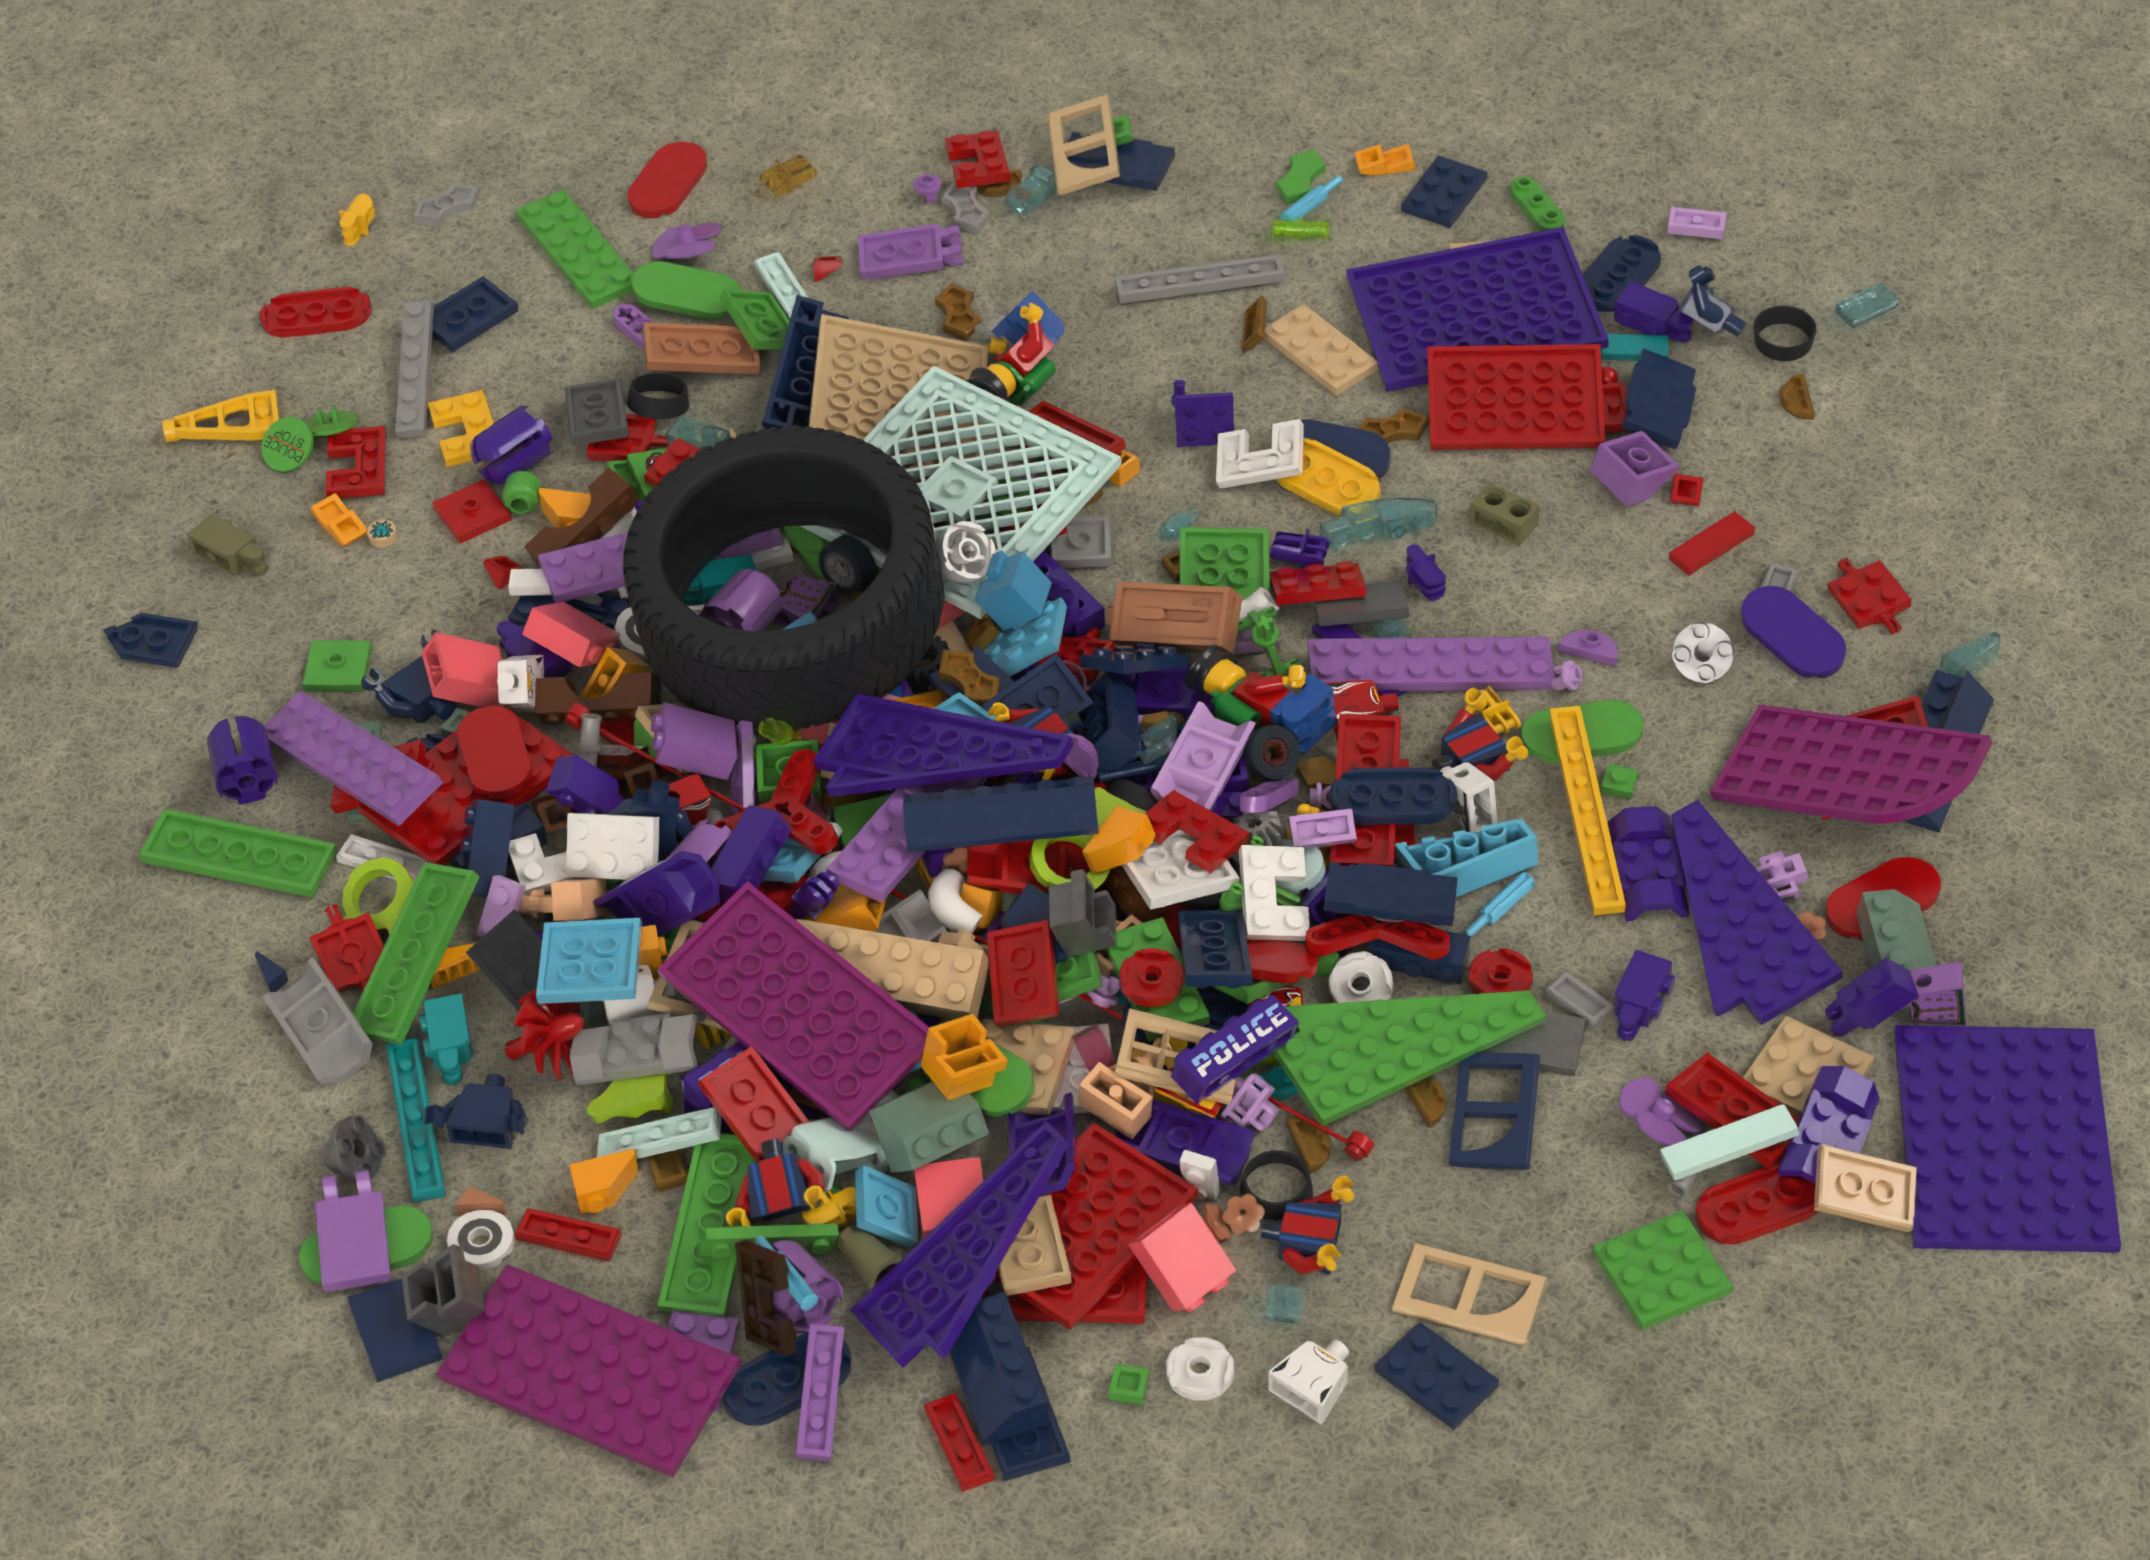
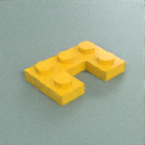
[428,390,494,467]

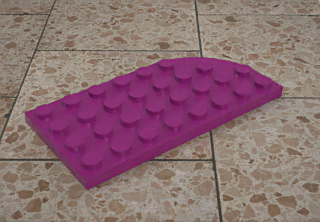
[1710,704,1992,824]

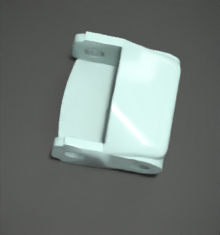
[782,1117,888,1193]

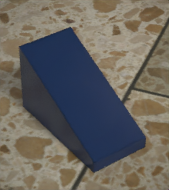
[254,951,288,992]

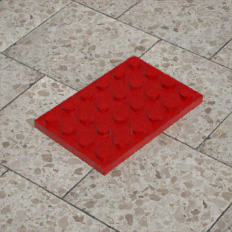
[1427,344,1606,450]
[357,701,575,866]
[994,1123,1198,1330]

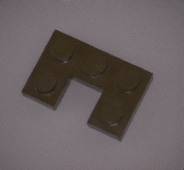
[735,1240,796,1356]

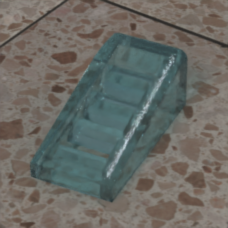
[1940,632,2000,677]

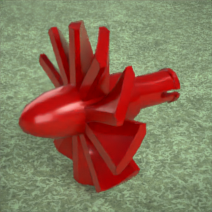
[505,988,586,1080]

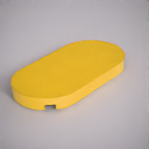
[1276,438,1381,518]

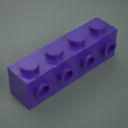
[1033,550,1105,638]

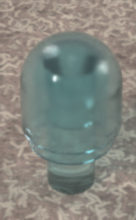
[1161,508,1198,541]

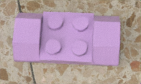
[1150,701,1256,811]

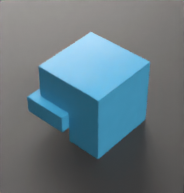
[974,550,1052,631]

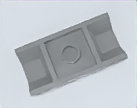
[873,889,948,942]
[262,956,373,1084]
[569,1012,706,1085]

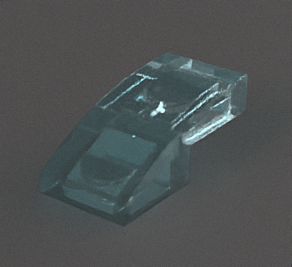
[1139,714,1177,765]

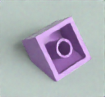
[1589,431,1679,507]

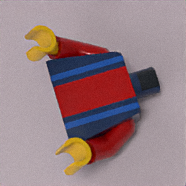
[1432,687,1528,781]
[987,702,1083,780]
[726,1139,830,1227]
[1261,1176,1354,1275]

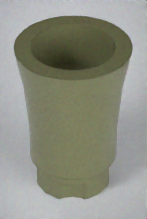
[836,1225,903,1290]

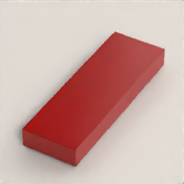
[1669,511,1755,576]
[515,1208,622,1262]
[924,1393,995,1492]

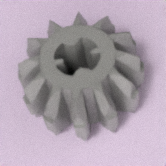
[1234,810,1285,852]

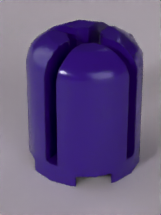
[470,406,554,485]
[207,716,277,804]

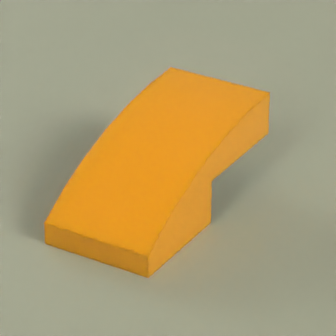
[1354,144,1416,175]
[311,493,367,547]

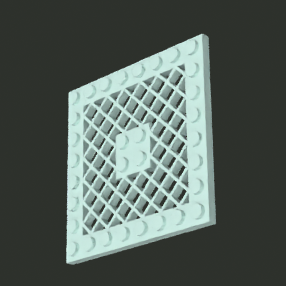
[801,366,1122,619]

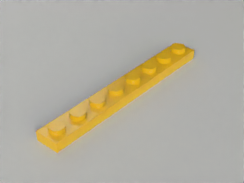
[1549,706,1626,916]

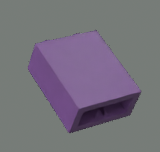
[651,702,737,780]

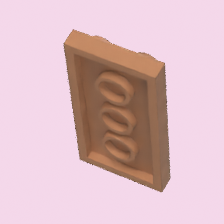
[642,322,760,375]

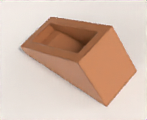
[456,1186,507,1216]

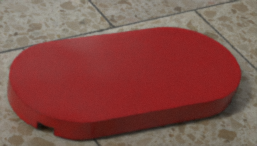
[627,141,707,218]
[259,287,372,338]
[457,706,532,799]
[1826,857,1941,940]
[1247,939,1318,984]
[1695,1162,1818,1244]

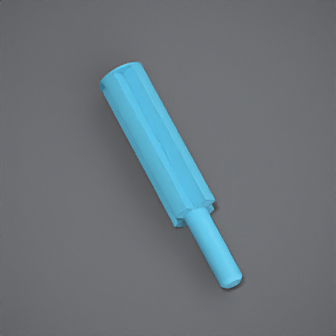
[1279,175,1343,227]
[1463,872,1535,937]
[755,1236,818,1310]

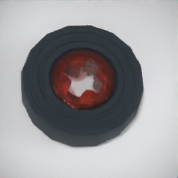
[1244,725,1300,781]

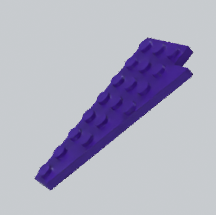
[813,693,1074,796]
[1671,800,1843,1025]
[850,1121,1069,1368]

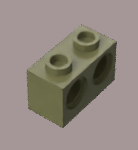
[1469,483,1539,546]

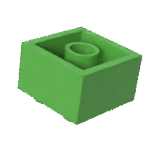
[756,739,823,814]

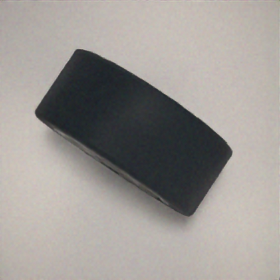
[819,535,876,595]

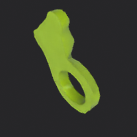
[1029,787,1147,890]
[342,857,415,935]
[587,1073,674,1123]

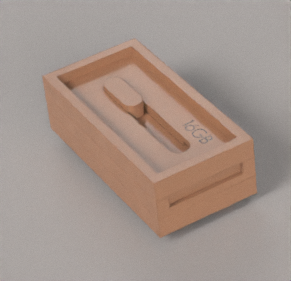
[1105,581,1243,654]

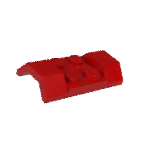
[965,840,1095,895]

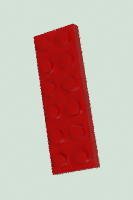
[1330,714,1402,867]

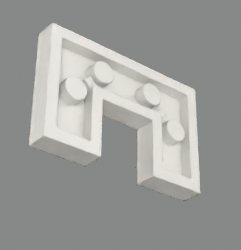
[1216,419,1304,488]
[508,825,586,895]
[1239,845,1310,941]

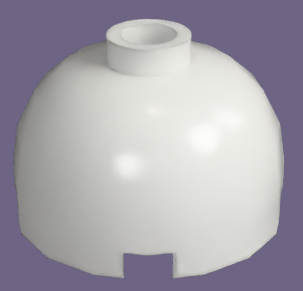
[936,521,996,583]

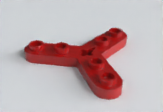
[713,749,838,855]
[1305,914,1450,960]

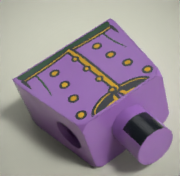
[774,575,839,627]
[1904,962,1966,1025]

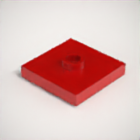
[432,479,512,544]

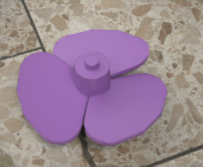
[652,222,722,260]
[1618,1077,1703,1147]

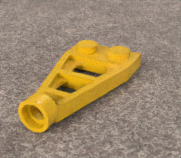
[162,390,279,443]

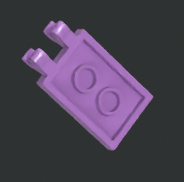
[858,224,964,280]
[315,1169,392,1292]

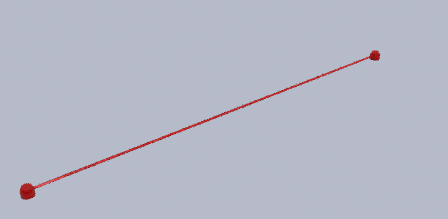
[565,702,1375,1161]

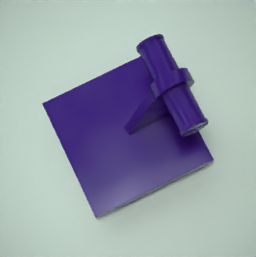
[1171,380,1234,447]

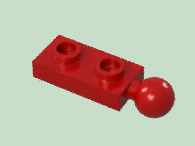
[1602,366,1627,433]

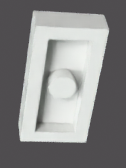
[1180,1150,1220,1201]

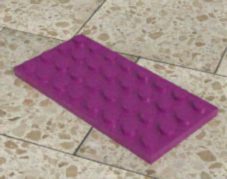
[657,881,929,1132]
[436,1264,742,1478]

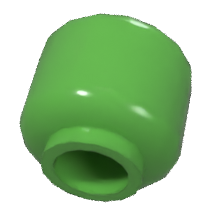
[502,471,542,514]

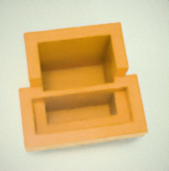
[921,1014,1008,1100]

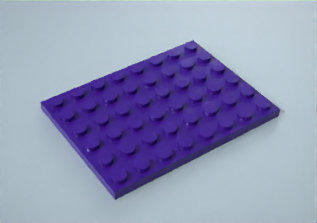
[1346,227,1609,392]
[1894,1025,2121,1253]

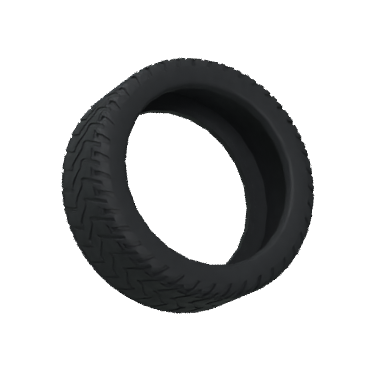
[623,426,944,731]

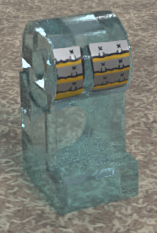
[1005,163,1056,216]

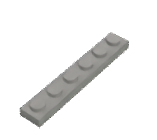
[1115,254,1285,304]
[395,299,434,438]

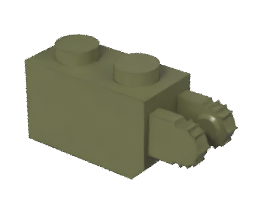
[187,513,268,577]

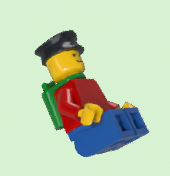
[966,290,1064,405]
[1185,645,1336,754]

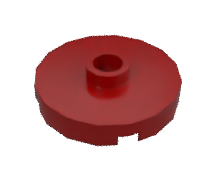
[1119,948,1184,1008]
[1469,948,1533,994]

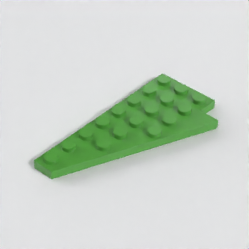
[1273,991,1547,1127]

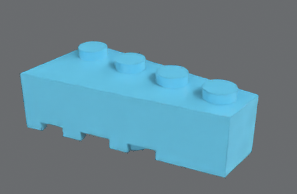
[1395,818,1538,897]

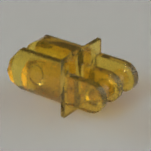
[760,154,817,196]

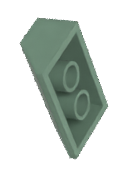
[1856,889,1937,971]
[869,1081,990,1173]

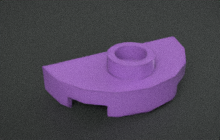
[1558,630,1618,666]
[1062,733,1099,778]

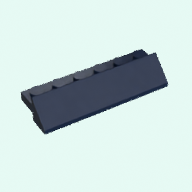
[762,295,849,429]
[1909,670,1994,833]
[903,777,1099,852]

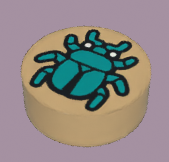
[367,520,398,548]

